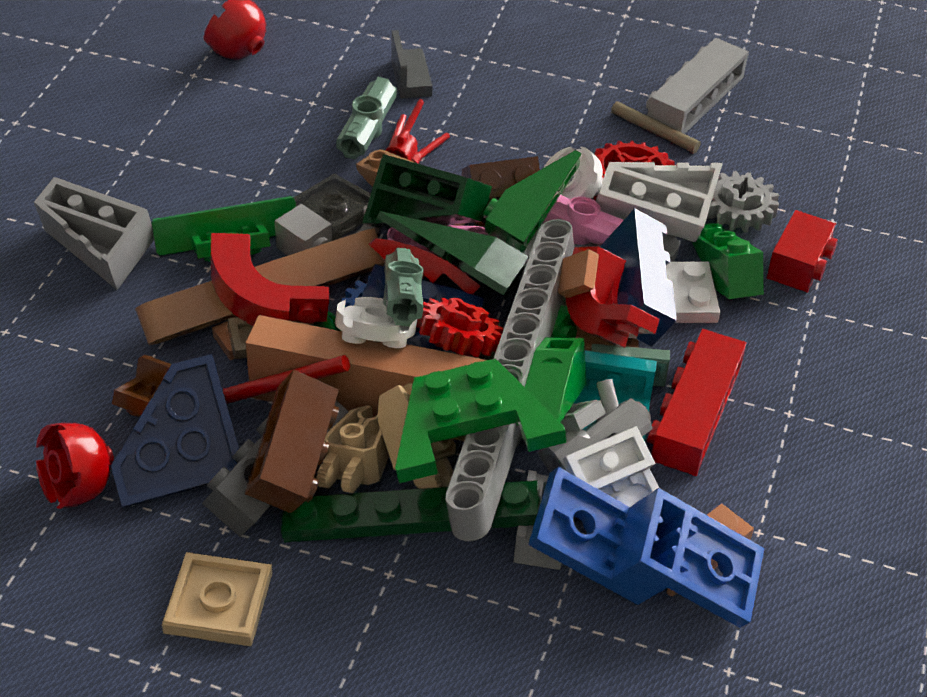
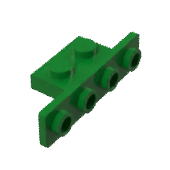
[151,196,296,261]

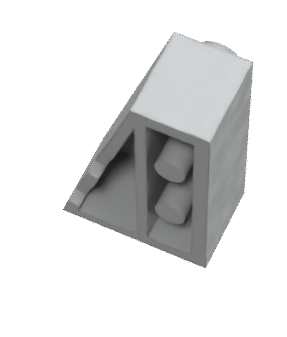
[34,177,154,290]

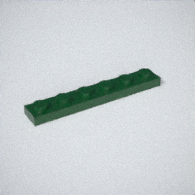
[281,480,540,542]

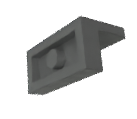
[391,30,432,99]

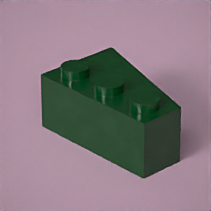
[362,154,492,231]

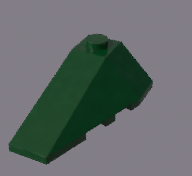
[377,211,529,296]

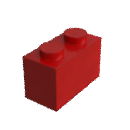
[766,210,838,293]

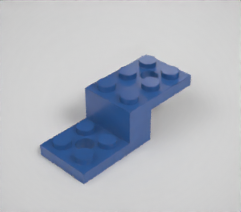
[528,467,764,628]

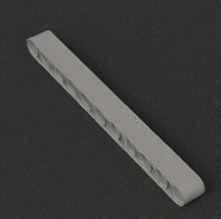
[445,219,574,541]

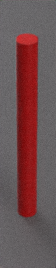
[222,355,350,404]

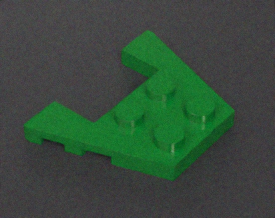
[395,358,567,483]

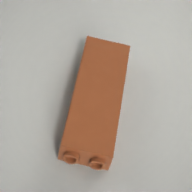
[246,315,486,441]

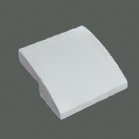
[563,426,659,507]

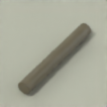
[611,101,701,153]

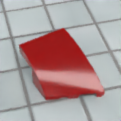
[369,238,480,294]

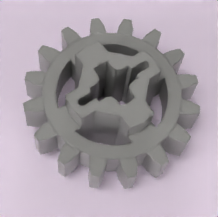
[707,171,779,233]

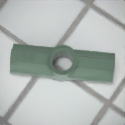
[336,77,397,160]
[383,248,424,327]

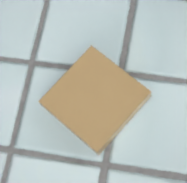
[162,552,272,646]

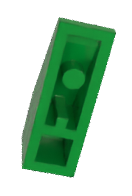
[483,150,582,247]

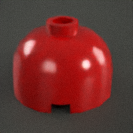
[204,0,266,60]
[36,423,114,509]

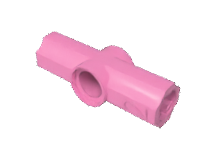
[543,195,623,246]

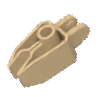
[378,383,456,489]
[317,405,389,493]

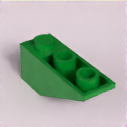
[691,223,764,299]
[516,337,587,426]

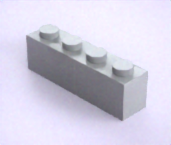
[646,38,749,134]

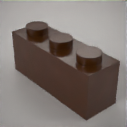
[245,370,339,513]

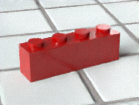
[647,328,747,476]

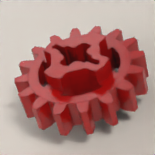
[416,298,504,357]

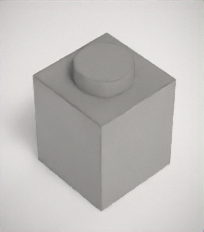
[275,204,332,255]

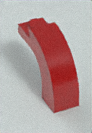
[211,233,329,326]
[566,246,660,348]

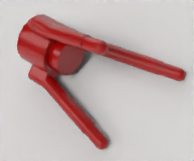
[386,99,450,164]

